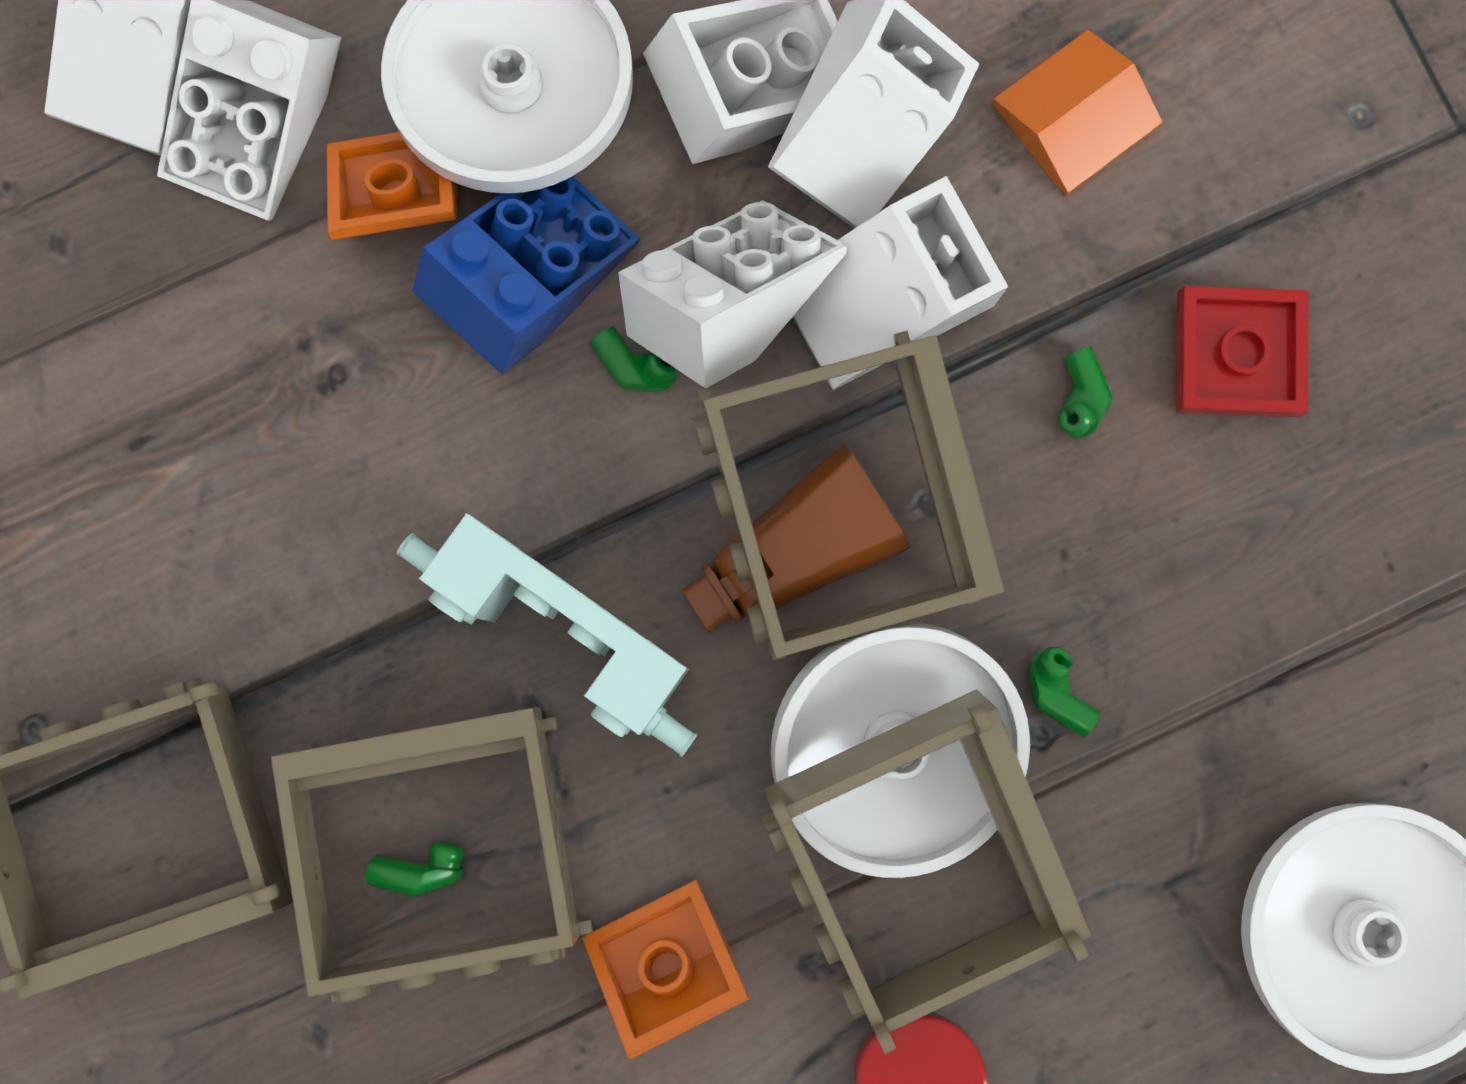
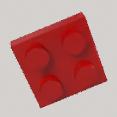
[1176,286,1309,418]

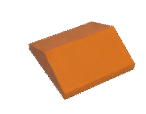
[991,29,1163,197]
[327,132,460,240]
[582,880,750,1059]

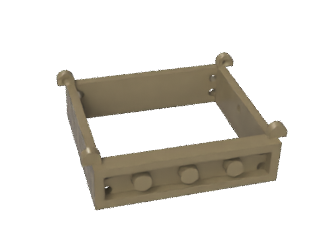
[692,330,1005,661]
[0,678,293,1000]
[761,689,1091,1054]
[271,707,593,1002]

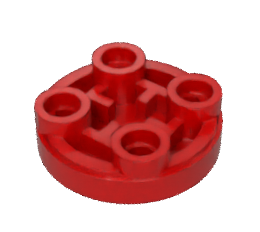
[854,1012,987,1084]

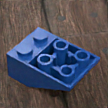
[412,176,641,375]

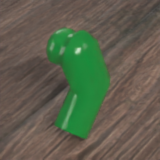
[1058,346,1112,438]
[1028,647,1100,738]

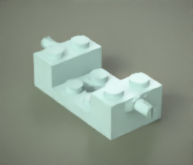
[396,513,698,757]

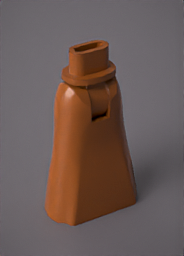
[682,445,910,632]

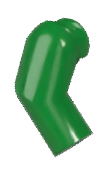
[589,326,679,393]
[365,841,465,896]

